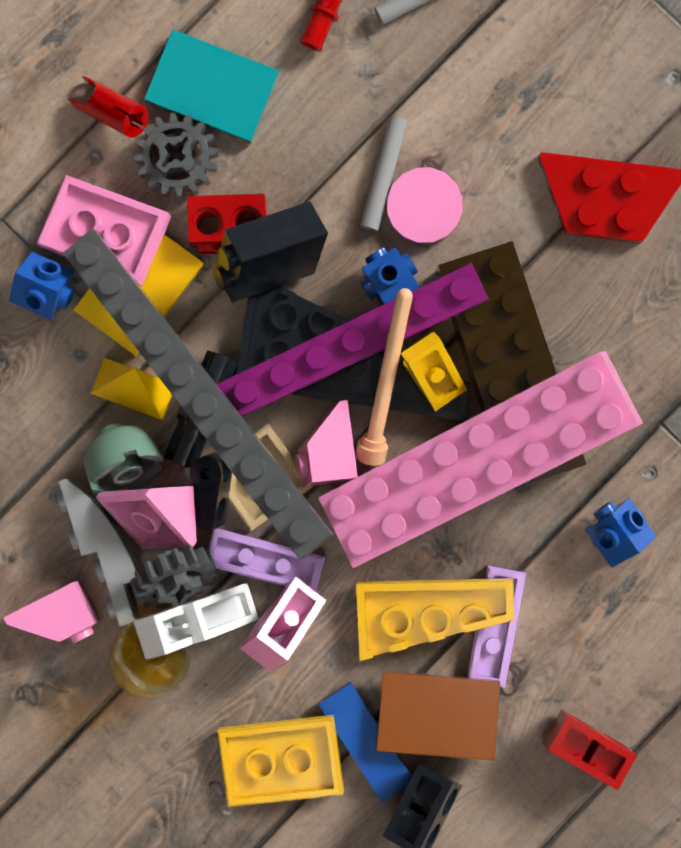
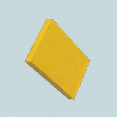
[74,234,205,357]
[217,715,344,807]

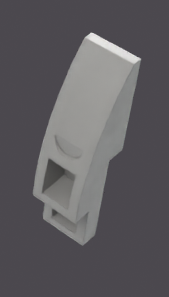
[56,479,140,627]

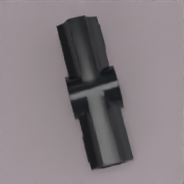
[164,350,238,468]

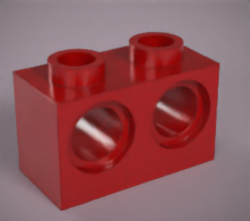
[187,194,267,254]
[542,709,637,790]

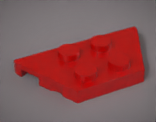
[538,152,681,244]

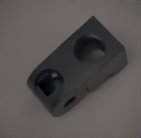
[189,452,232,531]

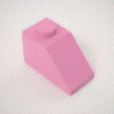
[295,400,358,487]
[240,577,326,672]
[3,580,101,644]

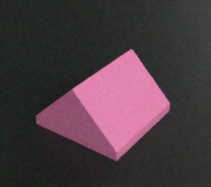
[96,486,197,549]

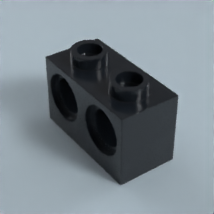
[383,764,463,848]

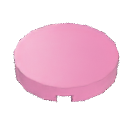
[387,167,463,244]

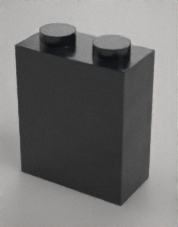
[214,201,328,303]

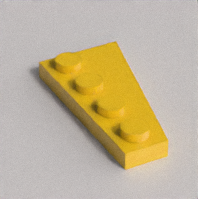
[356,578,515,661]

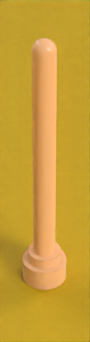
[355,288,413,466]

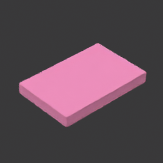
[36,175,172,287]

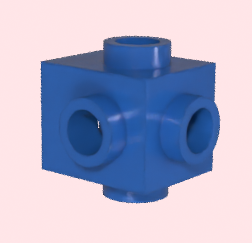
[359,247,420,305]
[9,252,75,320]
[585,498,656,568]

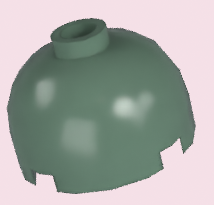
[83,424,164,495]

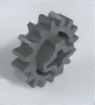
[134,113,219,199]
[130,546,217,609]

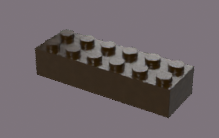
[436,241,587,488]

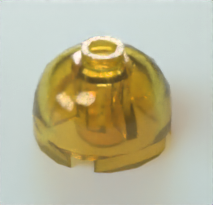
[109,617,190,698]

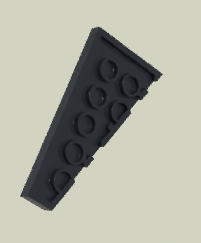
[236,286,470,422]

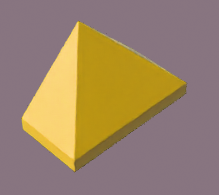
[90,358,172,420]

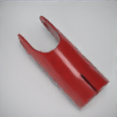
[68,76,149,138]

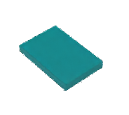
[144,29,279,144]

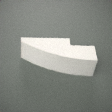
[134,583,259,660]

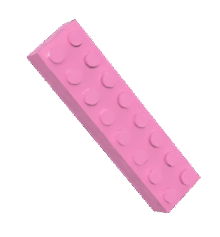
[318,351,643,568]

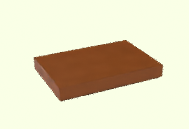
[377,671,500,761]

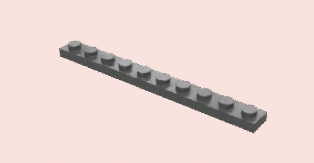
[63,228,334,560]

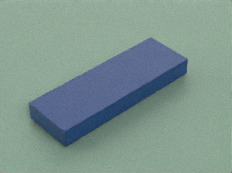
[318,682,412,803]

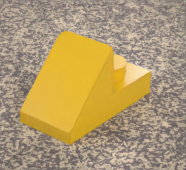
[401,332,467,411]

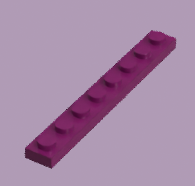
[201,263,489,435]

